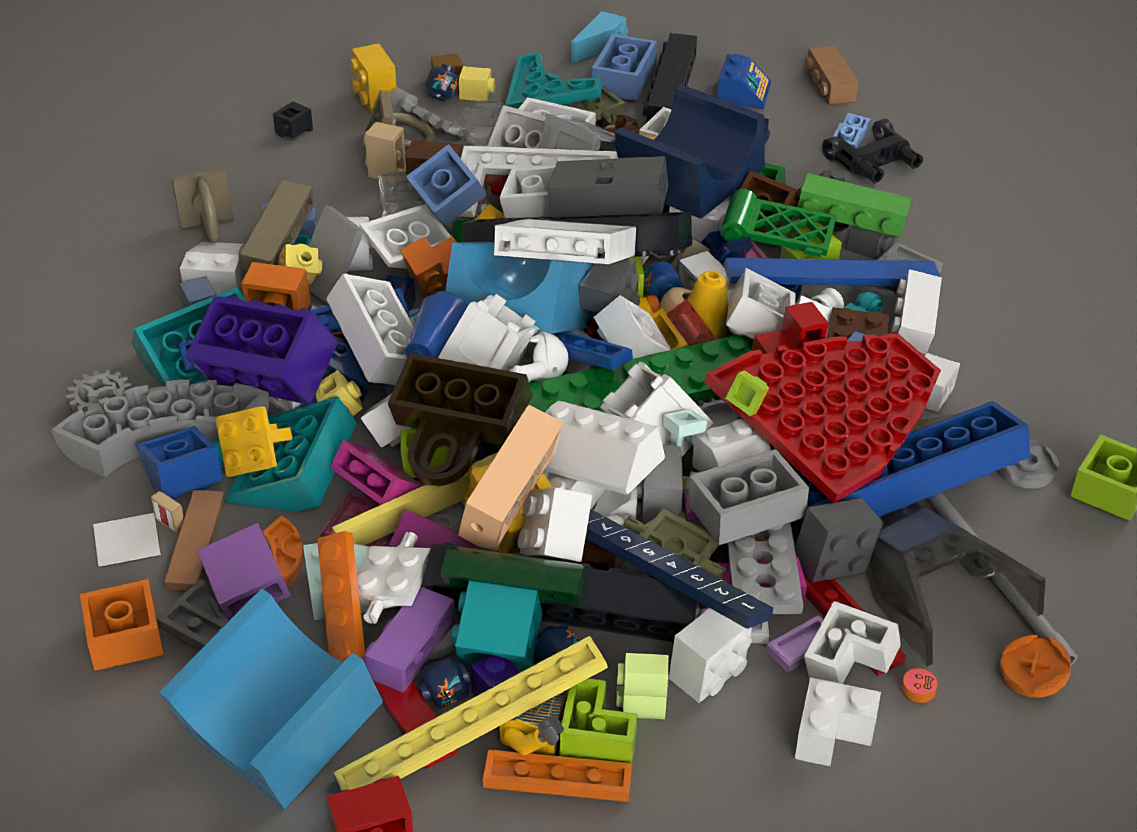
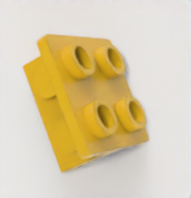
[215,406,292,477]

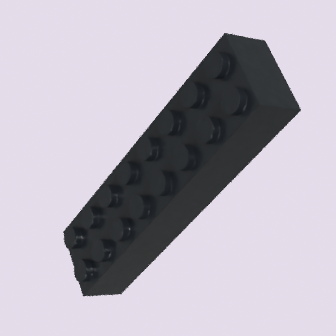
[462,212,692,257]
[423,542,700,642]

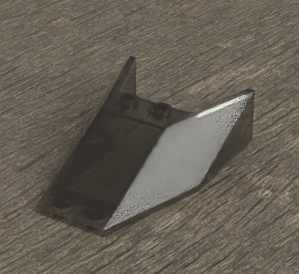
[866,502,1046,667]

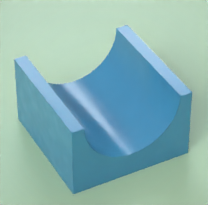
[159,588,383,810]

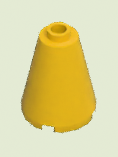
[675,270,730,345]

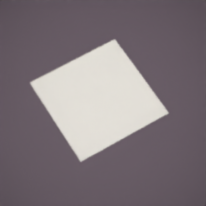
[93,513,161,567]

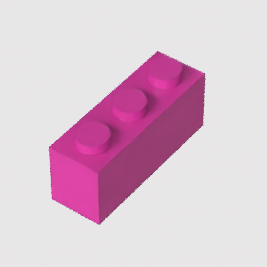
[330,440,423,505]

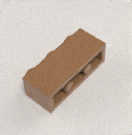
[805,45,858,105]

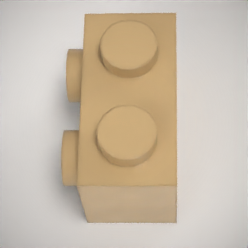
[363,122,406,184]

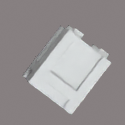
[438,294,540,371]
[600,362,714,457]

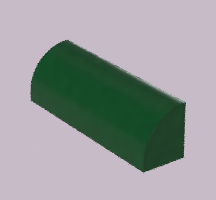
[441,546,587,606]

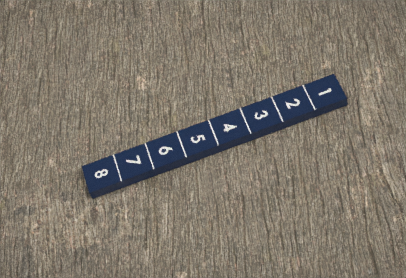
[585,509,773,629]

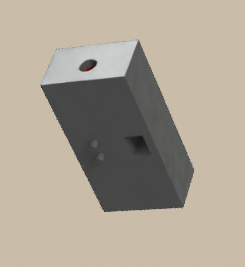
[548,156,669,218]

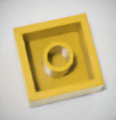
[350,43,397,113]

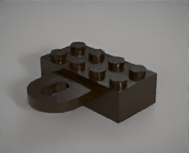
[388,353,533,486]

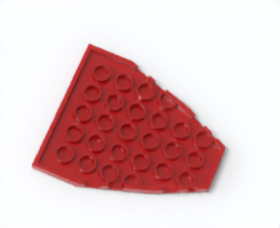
[704,333,941,503]

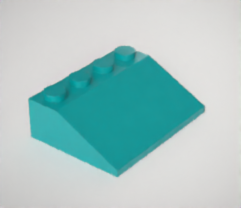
[132,286,246,387]
[225,397,357,512]

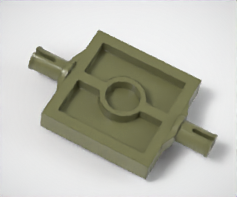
[563,86,626,124]
[623,508,726,579]

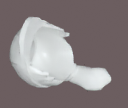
[510,331,568,382]

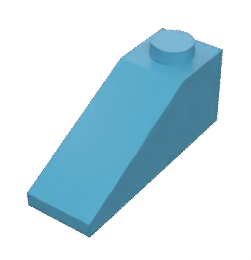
[571,11,628,63]

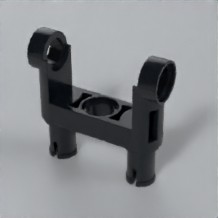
[822,118,923,184]

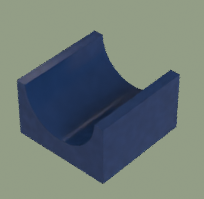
[614,84,765,219]

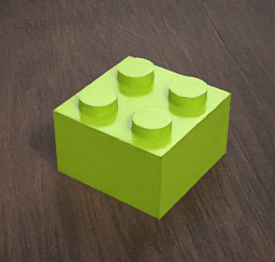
[1070,434,1137,521]

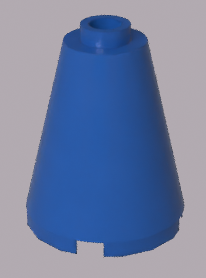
[405,291,468,358]

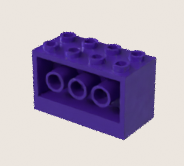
[185,295,338,405]

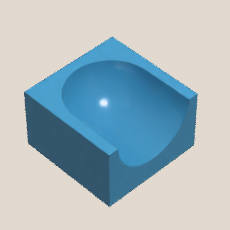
[445,242,595,334]

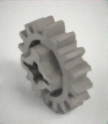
[66,370,132,414]

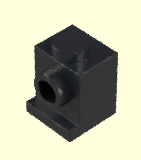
[273,101,313,138]

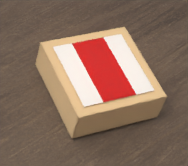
[151,491,184,534]

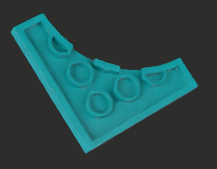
[505,52,602,109]

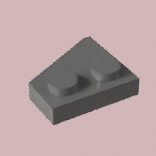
[157,578,229,650]

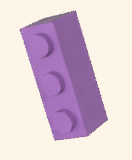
[364,587,456,693]

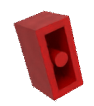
[326,776,413,832]

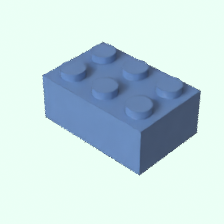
[592,34,657,101]

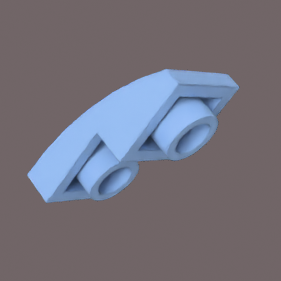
[833,113,871,148]

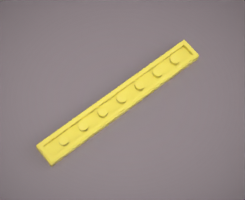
[334,636,608,790]

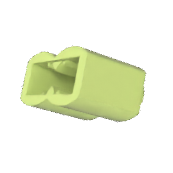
[616,653,669,720]

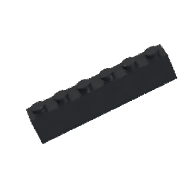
[643,33,697,122]

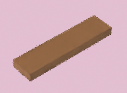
[164,490,225,591]

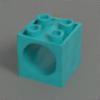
[451,580,543,673]

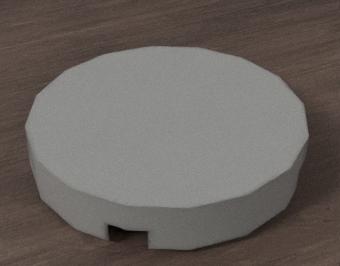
[997,440,1059,488]

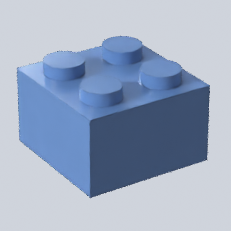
[406,144,487,227]

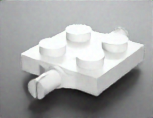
[357,532,431,624]

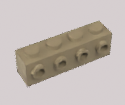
[239,179,315,273]

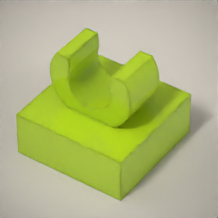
[725,370,769,416]

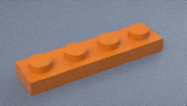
[317,531,366,665]
[483,749,632,802]

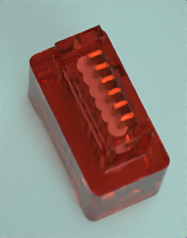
[667,300,717,346]

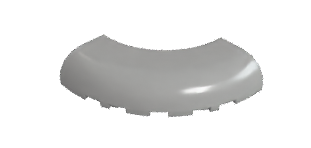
[51,380,269,478]

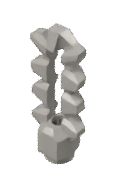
[390,88,466,138]

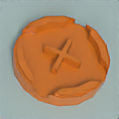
[1000,635,1071,698]

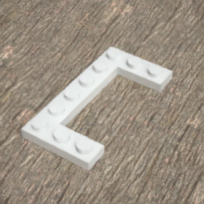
[458,146,618,217]

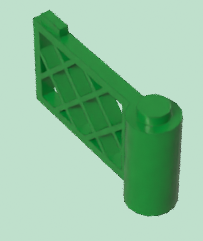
[720,189,837,257]

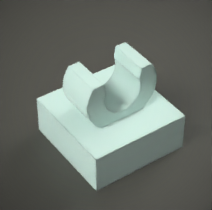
[663,409,707,447]

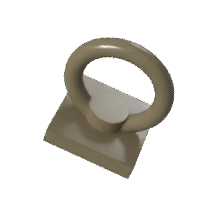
[365,90,436,150]
[172,167,234,242]

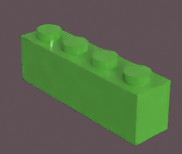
[798,173,912,238]

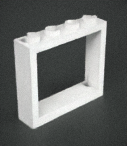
[494,219,636,264]

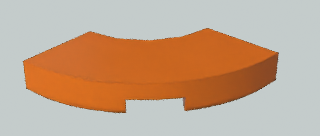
[262,515,304,587]

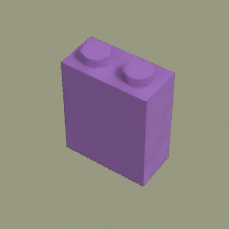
[197,523,291,621]

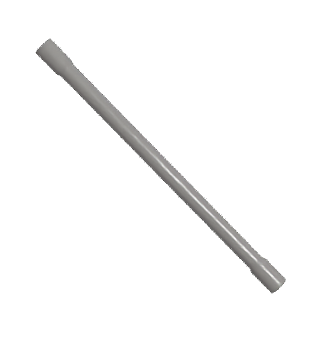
[926,492,1078,665]

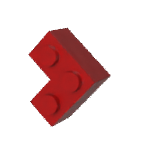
[752,302,829,354]

